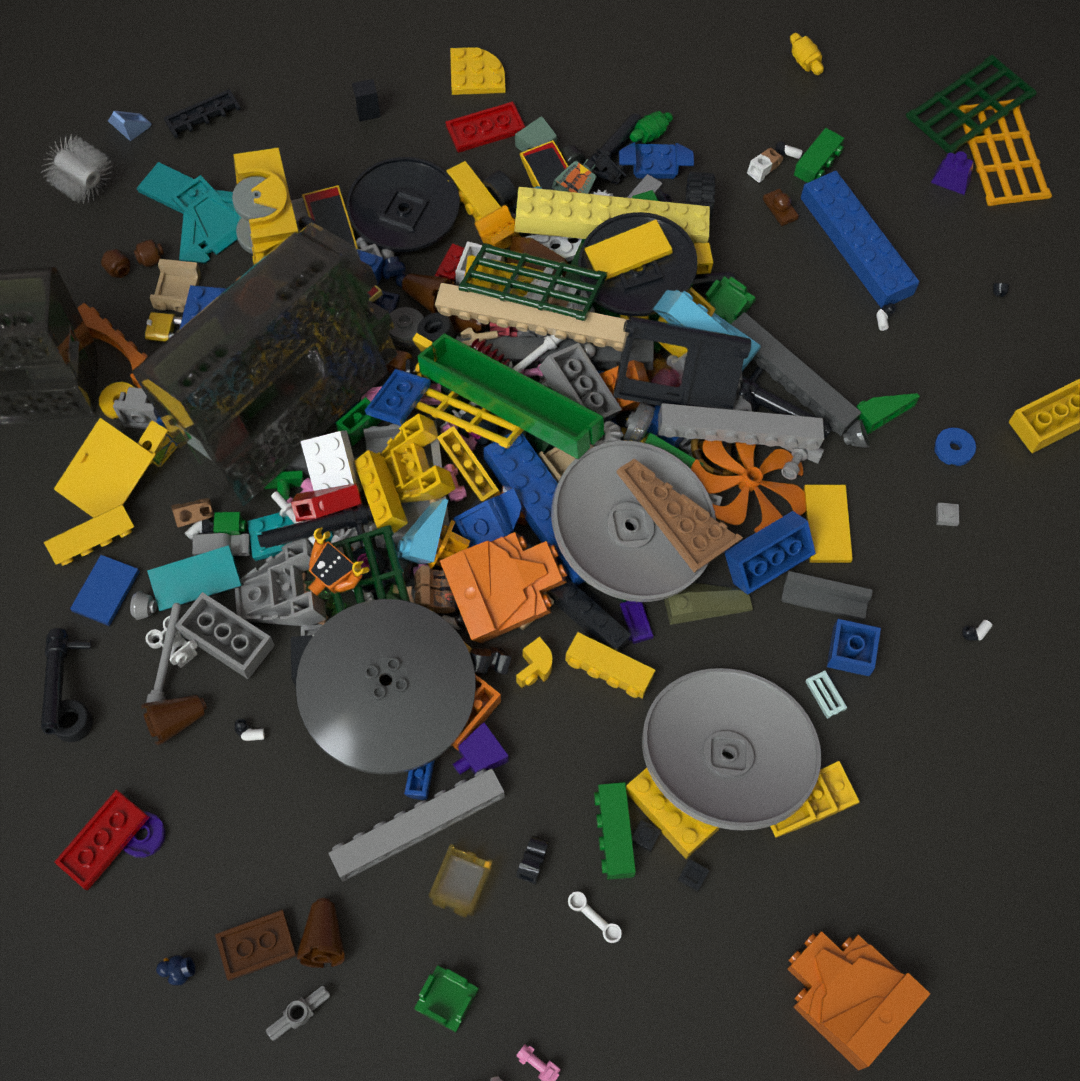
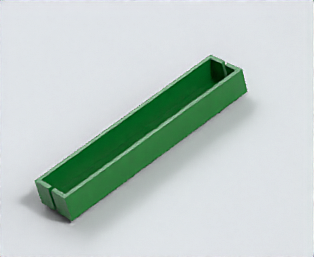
[417,334,604,459]

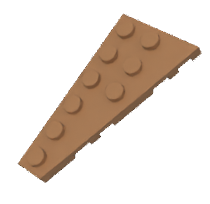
[616,459,743,573]

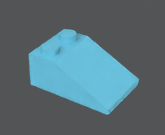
[397,499,448,564]

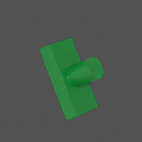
[261,471,305,500]

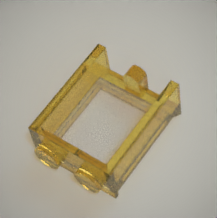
[429,844,494,918]

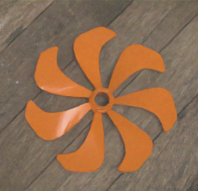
[691,440,806,532]

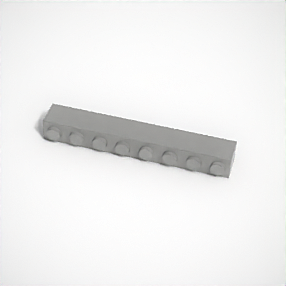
[658,403,824,450]
[328,769,505,882]

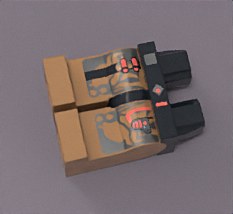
[415,565,460,615]

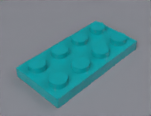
[247,512,334,561]

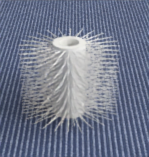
[41,136,112,203]

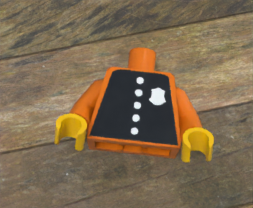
[308,527,369,596]

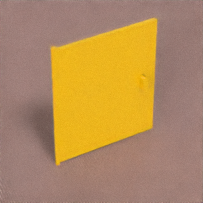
[54,418,156,518]

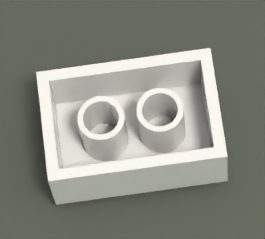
[301,430,362,491]

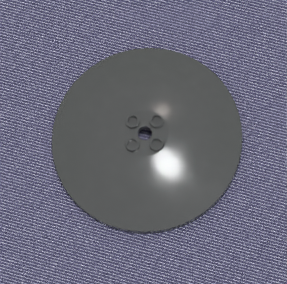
[296,599,476,774]

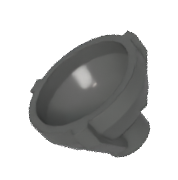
[843,419,870,448]

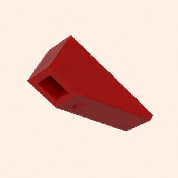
[291,483,362,522]

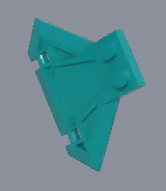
[171,175,242,264]

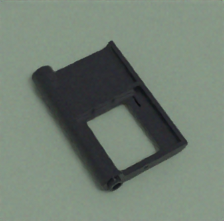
[614,316,751,410]

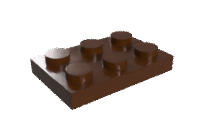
[215,910,297,981]

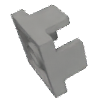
[113,387,162,429]

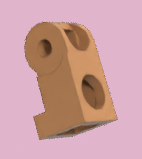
[171,498,214,527]

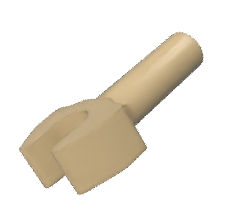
[460,328,498,346]

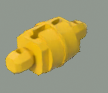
[790,33,824,75]

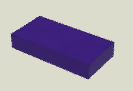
[620,601,653,644]

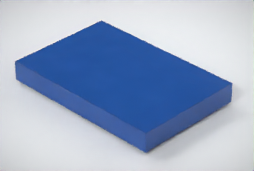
[365,369,431,426]
[70,555,140,626]

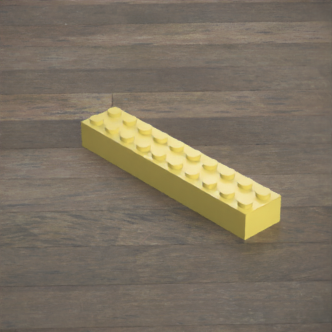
[514,187,710,244]

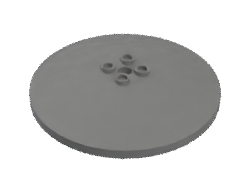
[551,441,716,602]
[642,668,821,830]

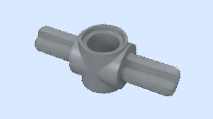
[266,986,330,1041]

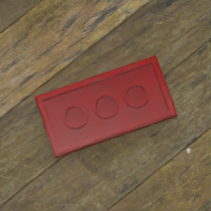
[445,102,525,153]
[54,789,150,891]

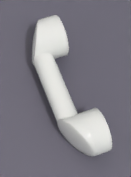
[568,892,622,943]

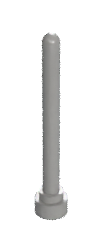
[146,603,181,703]

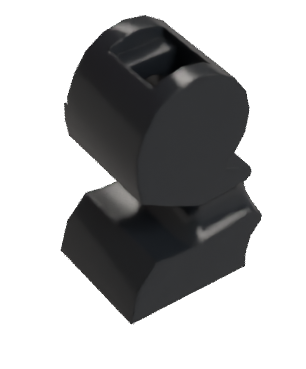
[470,647,511,674]
[516,835,549,885]

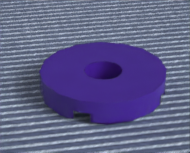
[123,812,166,858]

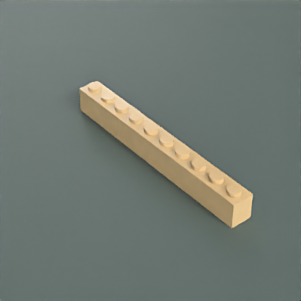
[435,283,628,351]

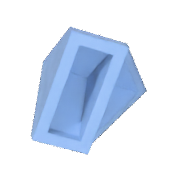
[108,111,152,141]

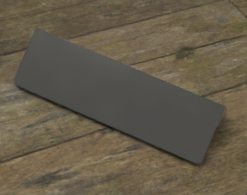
[781,571,872,620]

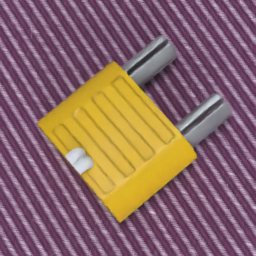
[145,312,182,342]

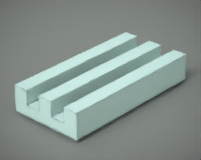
[805,671,847,719]

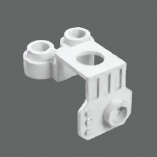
[145,616,198,668]

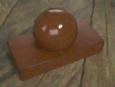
[763,188,799,226]

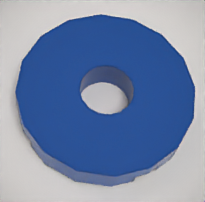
[934,428,976,466]

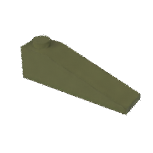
[664,583,753,625]

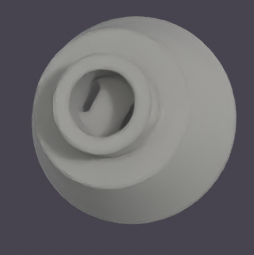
[130,591,157,620]

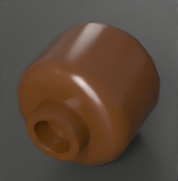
[134,239,164,267]
[101,249,131,278]

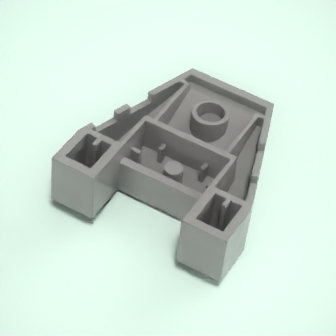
[235,538,327,627]

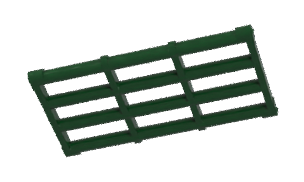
[906,54,1037,153]
[459,243,607,322]
[330,525,410,613]

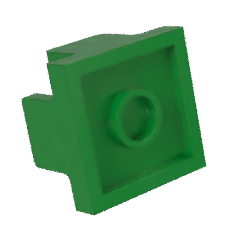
[705,276,756,324]
[414,965,479,1033]

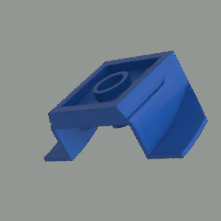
[619,142,694,179]
[449,488,522,548]

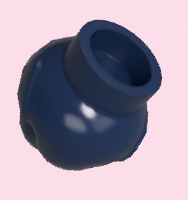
[382,256,406,288]
[156,955,196,985]

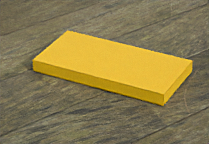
[585,220,672,280]
[804,485,852,563]

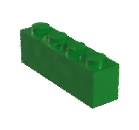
[594,782,636,880]

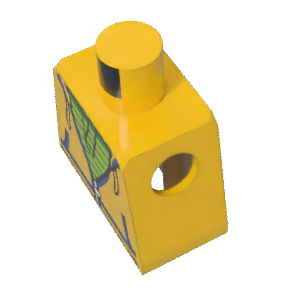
[138,421,180,472]

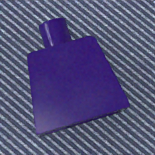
[931,151,974,195]
[452,723,509,775]

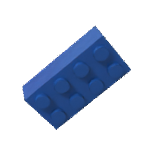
[724,511,816,595]

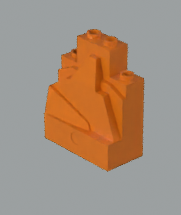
[440,532,567,643]
[787,931,930,1070]

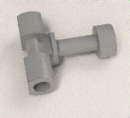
[781,446,825,480]

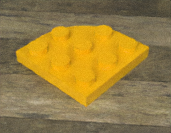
[450,47,505,95]

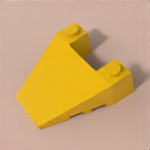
[377,413,456,503]

